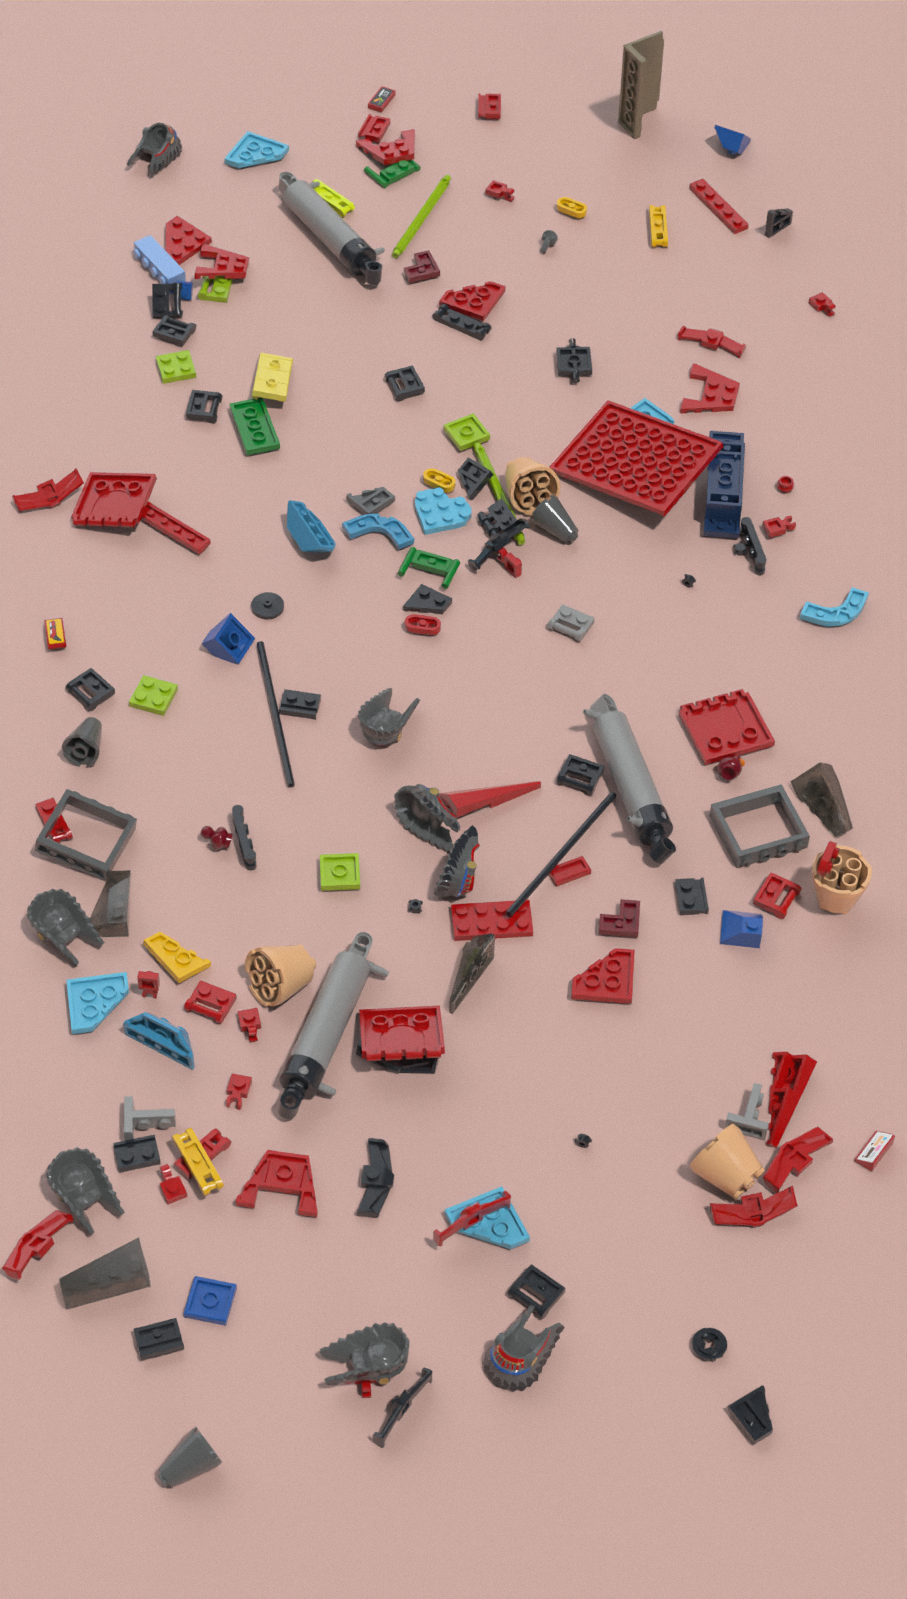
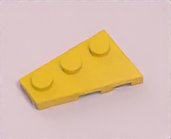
[143,932,212,983]

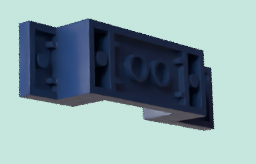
[703,431,745,539]

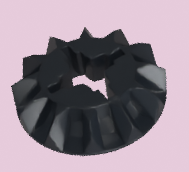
[692,1328,727,1361]

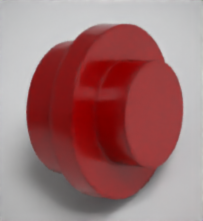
[777,476,794,492]

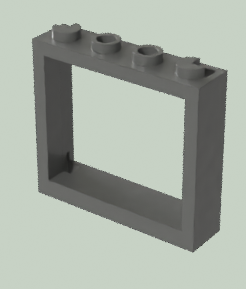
[709,784,810,868]
[35,789,137,881]

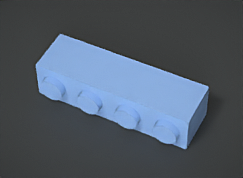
[133,235,186,284]

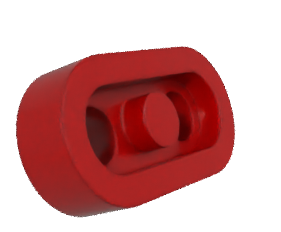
[405,614,441,635]
[817,841,840,877]

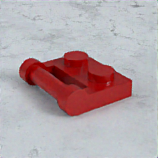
[753,872,802,919]
[184,980,237,1024]

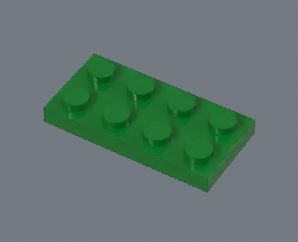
[229,397,280,455]

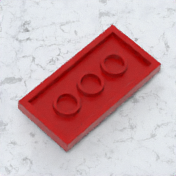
[451,900,533,941]

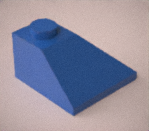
[714,125,751,156]
[201,613,255,664]
[720,910,763,948]

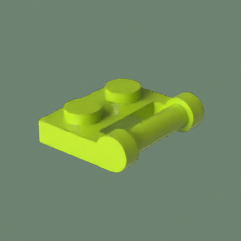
[197,276,233,303]

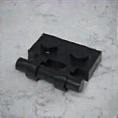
[477,498,518,536]

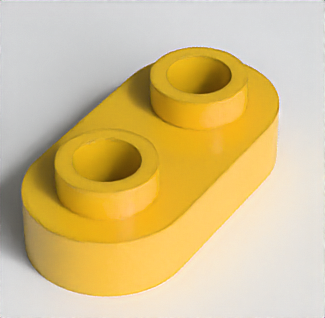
[557,197,587,218]
[423,468,456,492]

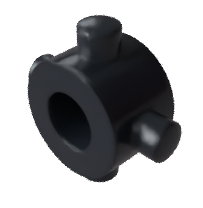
[733,543,747,556]
[682,574,696,587]
[408,899,423,913]
[575,1134,592,1148]

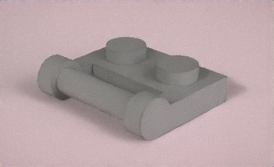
[547,604,595,642]

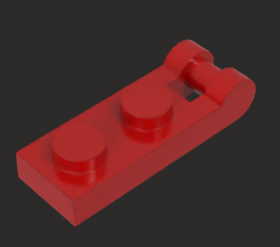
[35,797,73,843]
[174,1128,231,1179]

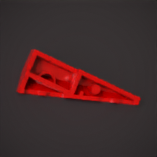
[439,781,541,817]
[766,1051,817,1148]

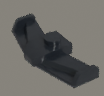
[468,518,530,569]
[356,1036,440,1074]
[357,1138,394,1218]
[372,1367,432,1448]

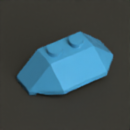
[287,500,336,553]
[123,1012,195,1070]

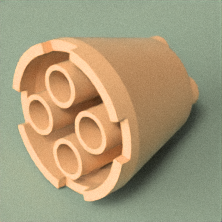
[505,457,561,515]
[811,846,872,914]
[245,944,316,1006]
[690,1124,766,1200]

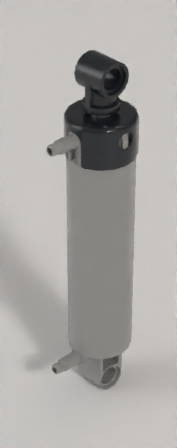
[278,172,385,285]
[583,694,676,864]
[277,932,389,1119]

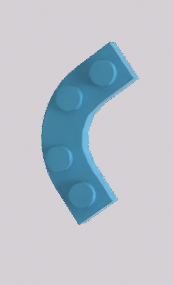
[342,514,414,549]

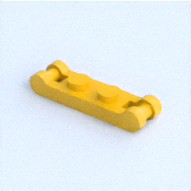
[649,205,668,247]
[171,1127,224,1196]

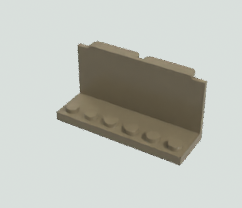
[618,31,664,139]

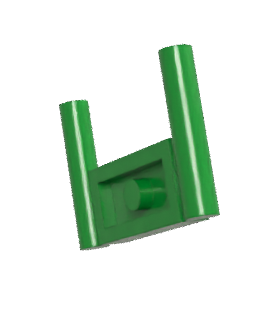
[364,160,421,188]
[397,547,461,589]

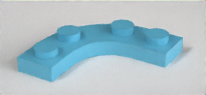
[800,587,869,627]

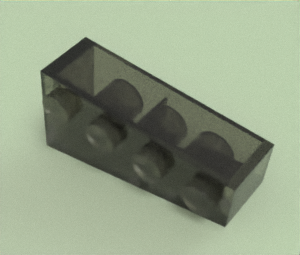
[59,1237,151,1310]

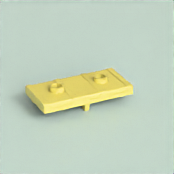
[252,353,293,402]

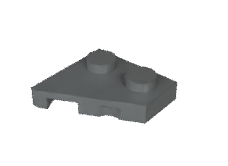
[346,487,395,515]

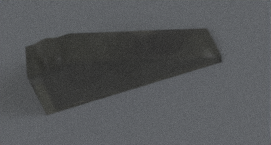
[790,762,853,838]
[90,870,131,937]
[449,933,495,1014]

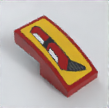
[44,618,67,649]

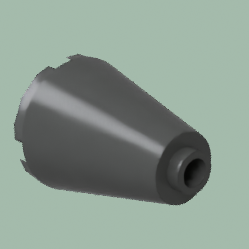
[530,495,579,543]
[62,717,102,767]
[158,1426,222,1487]

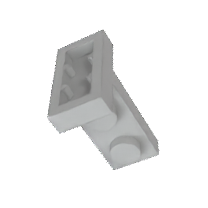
[725,1083,769,1141]
[124,1096,176,1140]

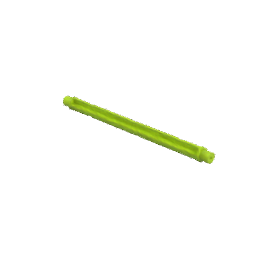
[392,175,451,258]
[474,442,526,545]

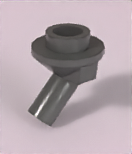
[540,230,558,253]

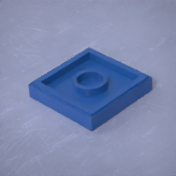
[183,1276,237,1326]

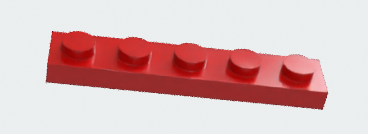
[689,178,749,234]
[141,502,211,555]

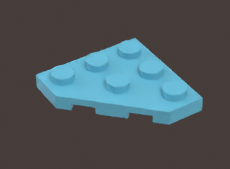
[224,131,289,168]
[66,972,129,1034]
[444,1186,530,1249]

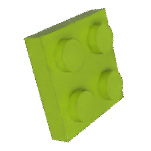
[156,350,196,384]
[443,413,490,451]
[129,675,178,716]
[320,853,360,891]

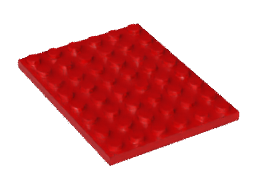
[549,400,723,516]

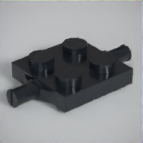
[556,338,592,383]

